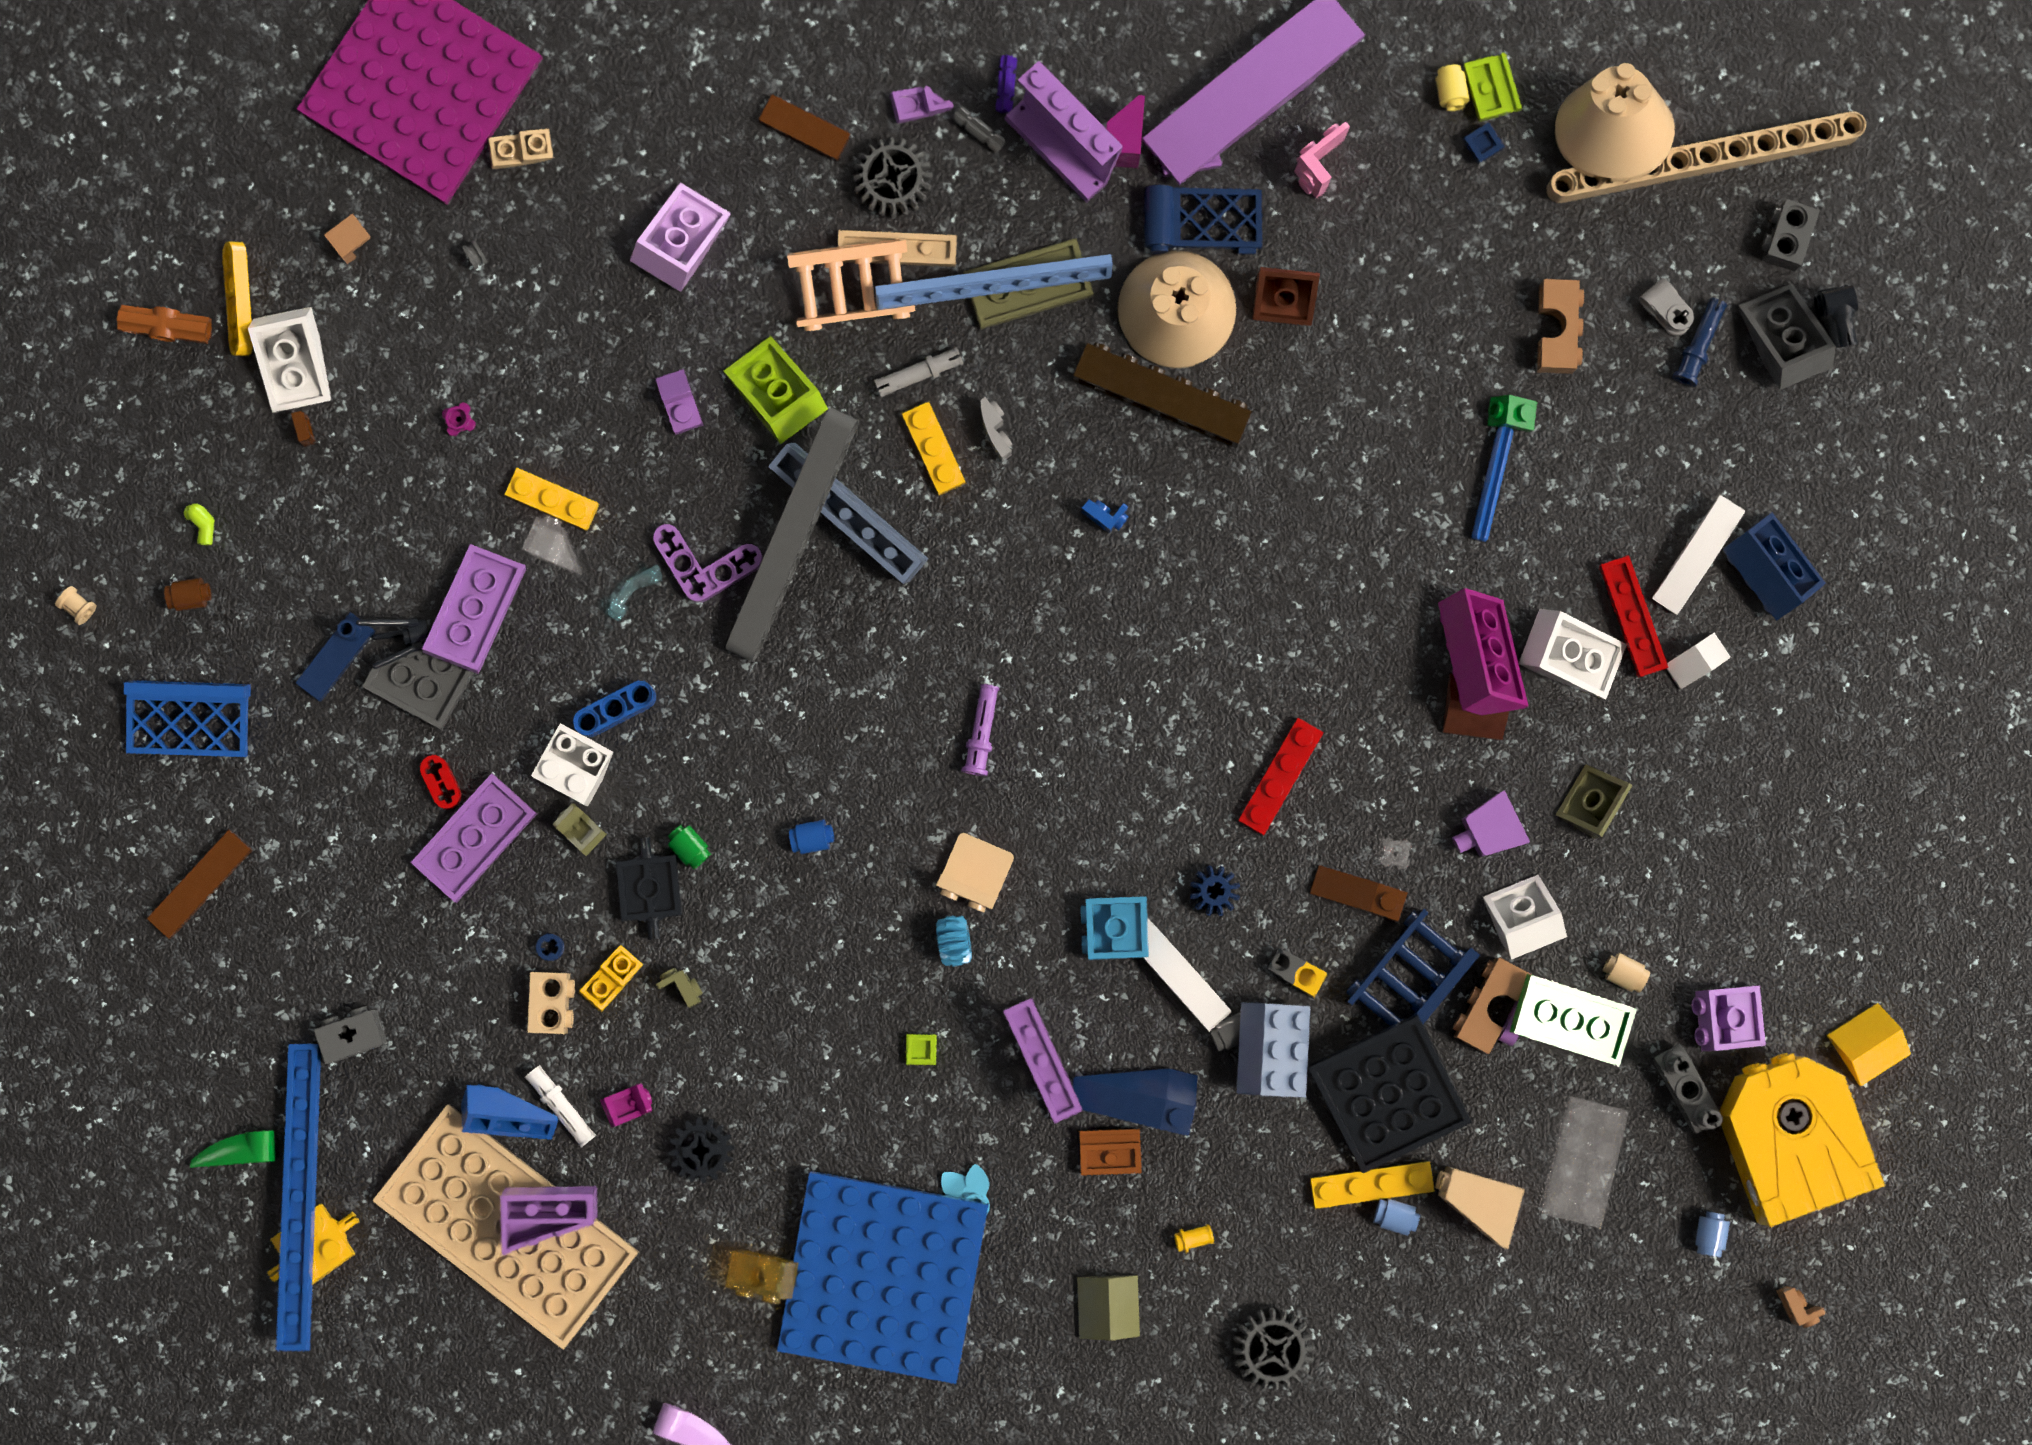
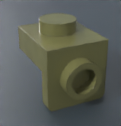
[553,803,607,856]
[656,967,703,1008]

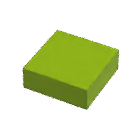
[906,1034,937,1065]

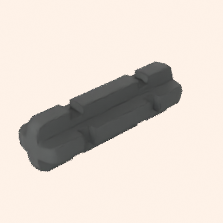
[953,107,1005,153]

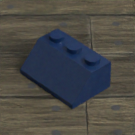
[1723,512,1826,621]

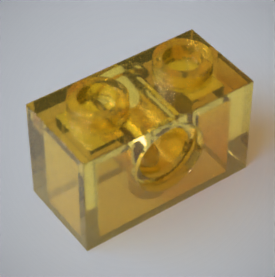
[725,1250,799,1304]

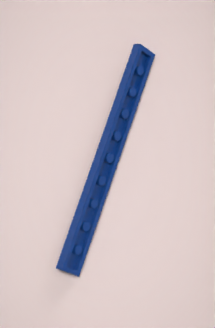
[276,1044,321,1351]

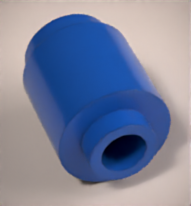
[789,820,834,854]

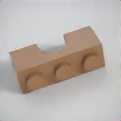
[1537,279,1584,374]
[1453,957,1531,1054]

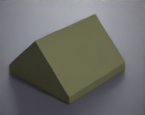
[1556,764,1632,839]
[1077,1275,1140,1340]

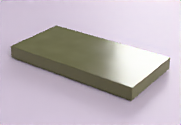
[963,238,1093,330]

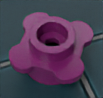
[442,403,476,436]

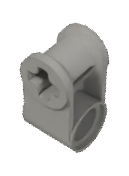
[1639,278,1694,336]

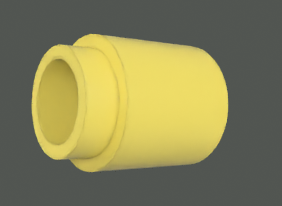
[1436,65,1469,111]

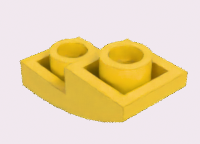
[579,945,643,1013]

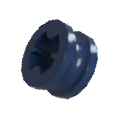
[536,934,565,961]

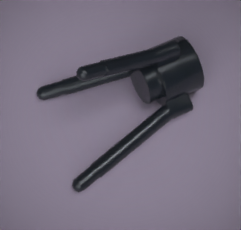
[356,618,428,669]

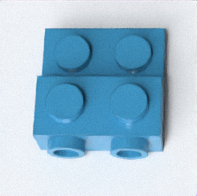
[1081,896,1149,960]

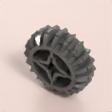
[853,137,933,218]
[1232,1308,1315,1391]

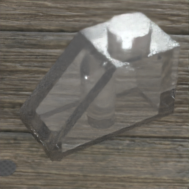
[522,515,583,576]

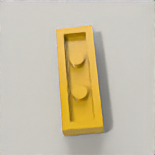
[902,402,966,495]
[505,468,599,531]

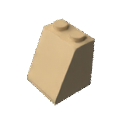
[1435,1166,1524,1249]

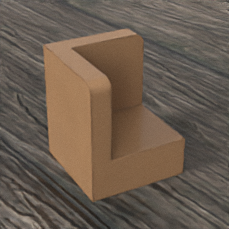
[324,213,370,264]

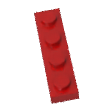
[1599,555,1669,678]
[1238,718,1324,836]

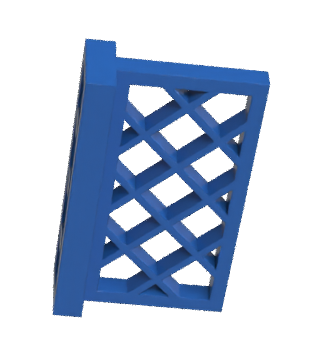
[124,680,251,757]

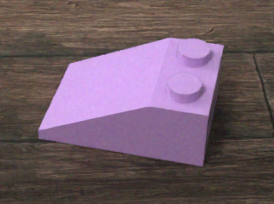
[630,183,731,292]

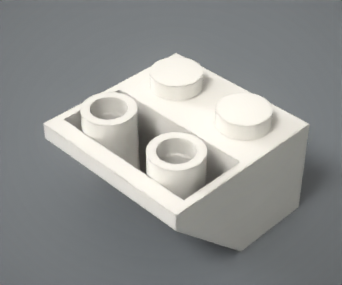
[531,723,613,806]

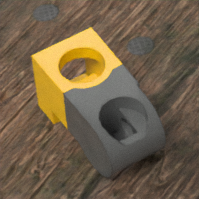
[1266,948,1327,998]

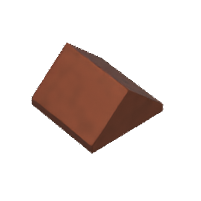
[1253,267,1320,326]
[1443,673,1509,740]

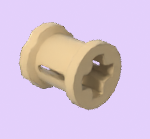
[55,586,96,625]

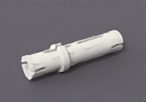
[525,1065,596,1148]

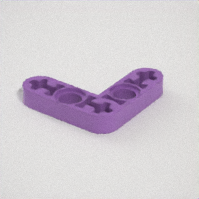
[654,524,763,603]

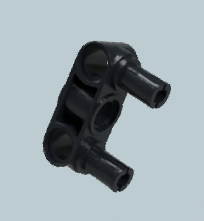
[1814,285,1858,348]

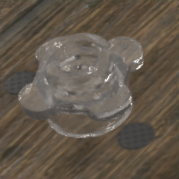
[1380,837,1412,869]

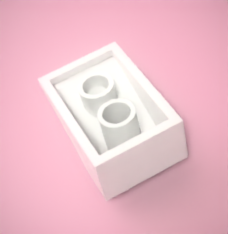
[248,307,331,412]
[1519,609,1627,699]

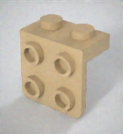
[936,833,1014,913]

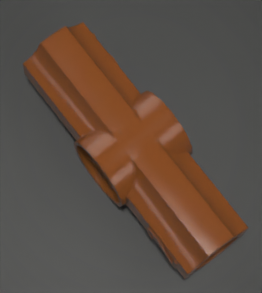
[117,305,212,344]

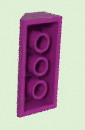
[1438,588,1528,715]

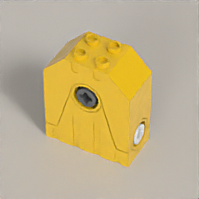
[1719,1053,1885,1227]

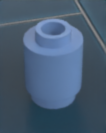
[1373,1198,1420,1236]
[1695,1211,1730,1257]

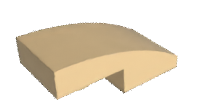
[488,129,553,169]

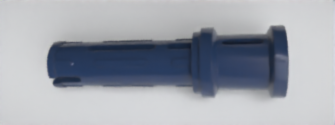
[1672,298,1727,387]

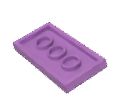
[422,544,526,674]
[410,773,537,903]

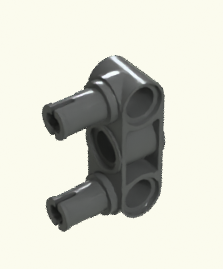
[1653,1044,1722,1135]

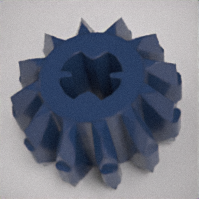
[1190,866,1240,916]

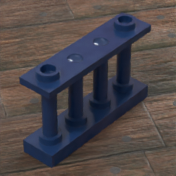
[1345,909,1480,1026]

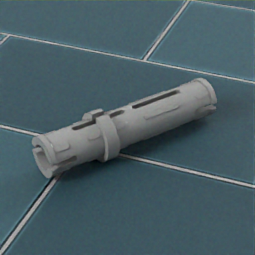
[874,346,964,398]

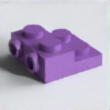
[1692,986,1766,1051]

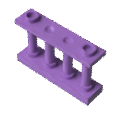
[1004,998,1082,1123]

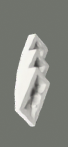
[1652,495,1745,615]
[1144,919,1232,1032]

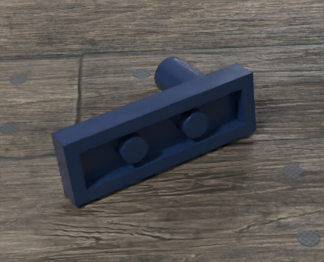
[296,612,376,702]

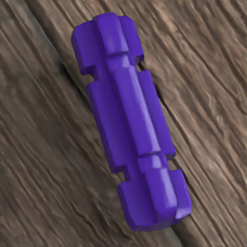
[995,55,1017,114]

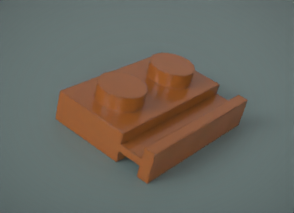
[1079,1129,1142,1175]

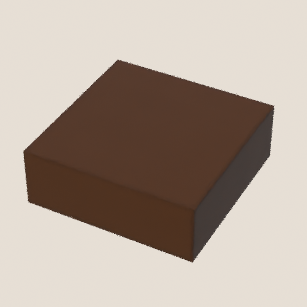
[291,411,315,446]

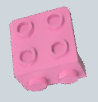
[1294,122,1350,199]

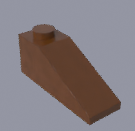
[1309,865,1408,922]

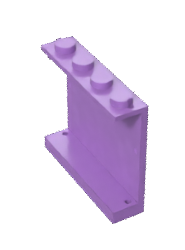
[1005,61,1123,202]

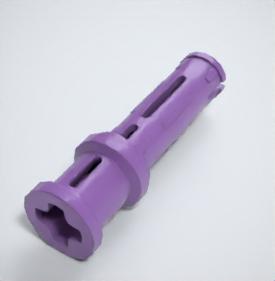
[961,684,999,776]

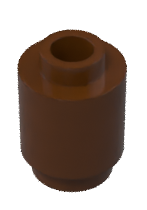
[164,578,212,611]

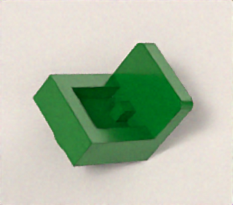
[1488,395,1537,432]

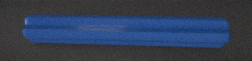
[1472,426,1514,542]

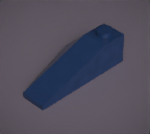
[1072,1068,1198,1136]

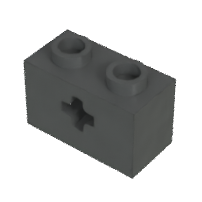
[314,1006,388,1064]

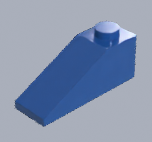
[461,1085,558,1140]

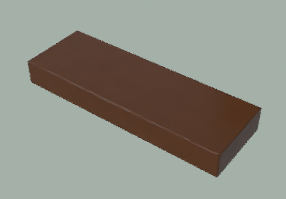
[759,94,851,162]

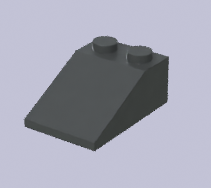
[1739,283,1836,390]

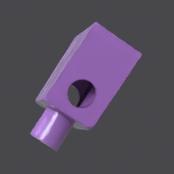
[1452,791,1530,857]

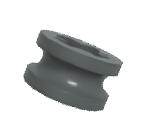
[462,239,488,270]

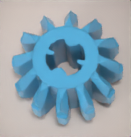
[936,915,972,966]

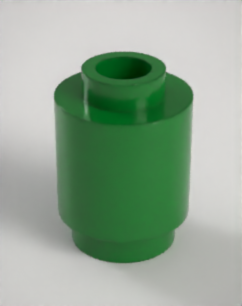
[668,825,711,870]

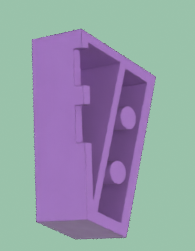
[501,1186,597,1255]

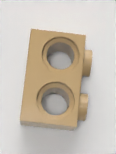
[528,972,575,1034]

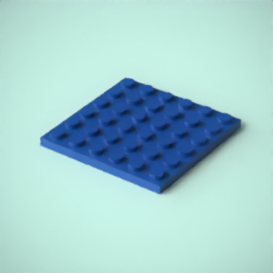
[777,1171,989,1384]

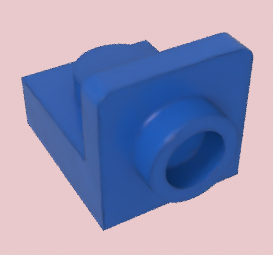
[1081,499,1129,534]

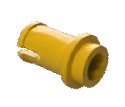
[1174,1224,1214,1253]

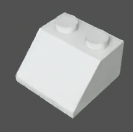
[1483,875,1567,959]

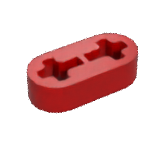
[420,755,462,809]

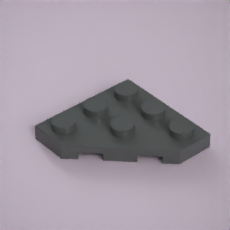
[362,650,474,730]

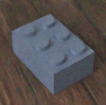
[1237,1002,1310,1097]

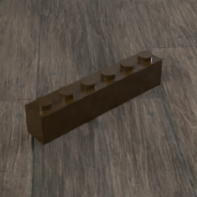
[1073,342,1252,449]

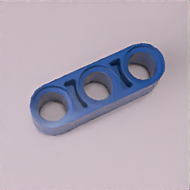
[573,681,656,737]

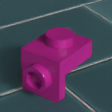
[600,1083,652,1128]

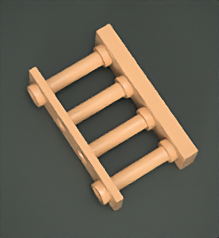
[787,238,915,331]

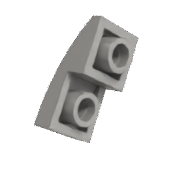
[980,397,1013,462]

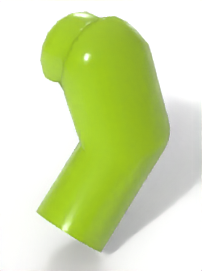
[184,503,215,546]

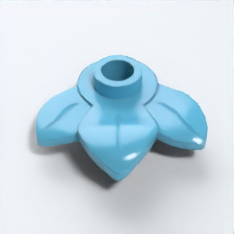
[941,1164,990,1214]

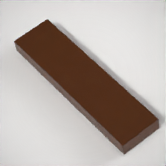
[147,830,253,939]

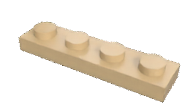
[838,230,957,267]

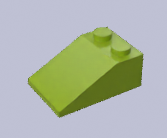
[724,336,828,444]

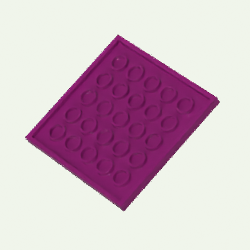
[297,0,543,205]

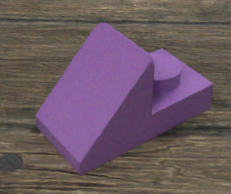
[656,369,703,435]

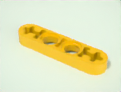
[223,241,253,356]

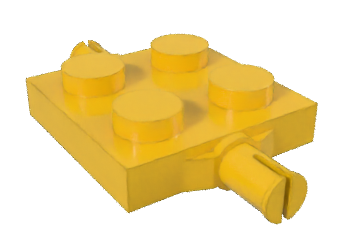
[267,1204,360,1285]

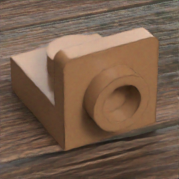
[1776,1286,1826,1328]

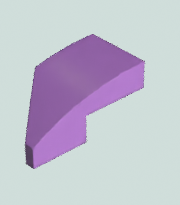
[890,86,953,124]

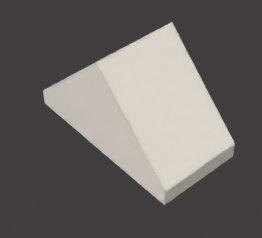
[1667,633,1731,690]

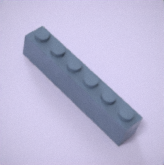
[768,443,928,584]

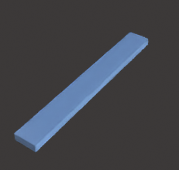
[875,254,1113,310]

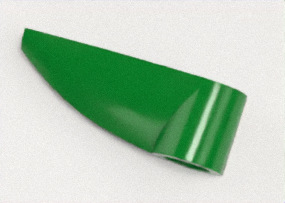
[190,1131,276,1168]

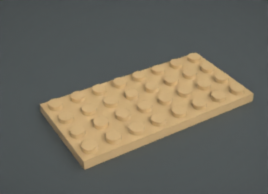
[373,1104,639,1350]

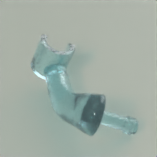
[608,565,662,621]

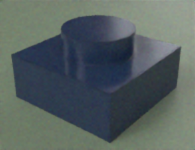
[1463,122,1505,165]

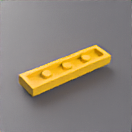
[1310,1161,1435,1209]

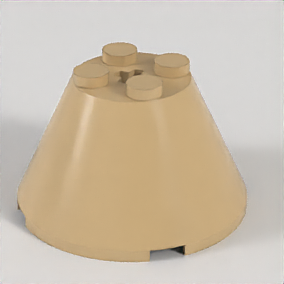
[1555,63,1675,182]
[1118,251,1236,368]

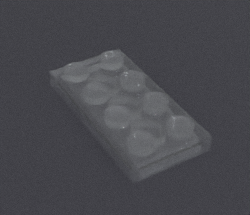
[1541,1096,1629,1229]

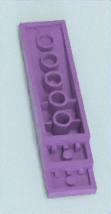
[1142,0,1365,185]

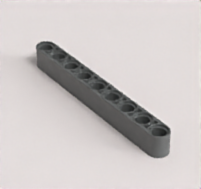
[726,407,859,662]

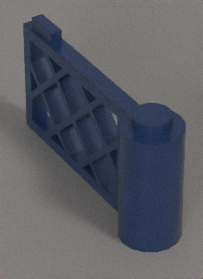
[1144,185,1262,255]

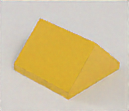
[1827,1003,1911,1086]

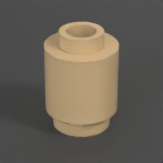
[1603,953,1650,993]

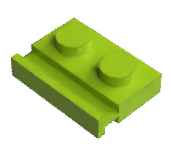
[1463,52,1522,122]

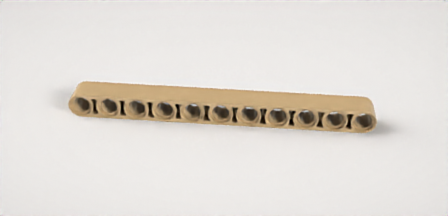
[1547,112,1866,203]

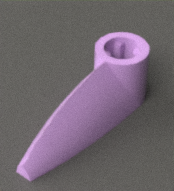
[653,1403,730,1445]

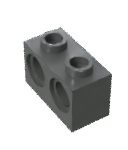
[1760,199,1820,271]

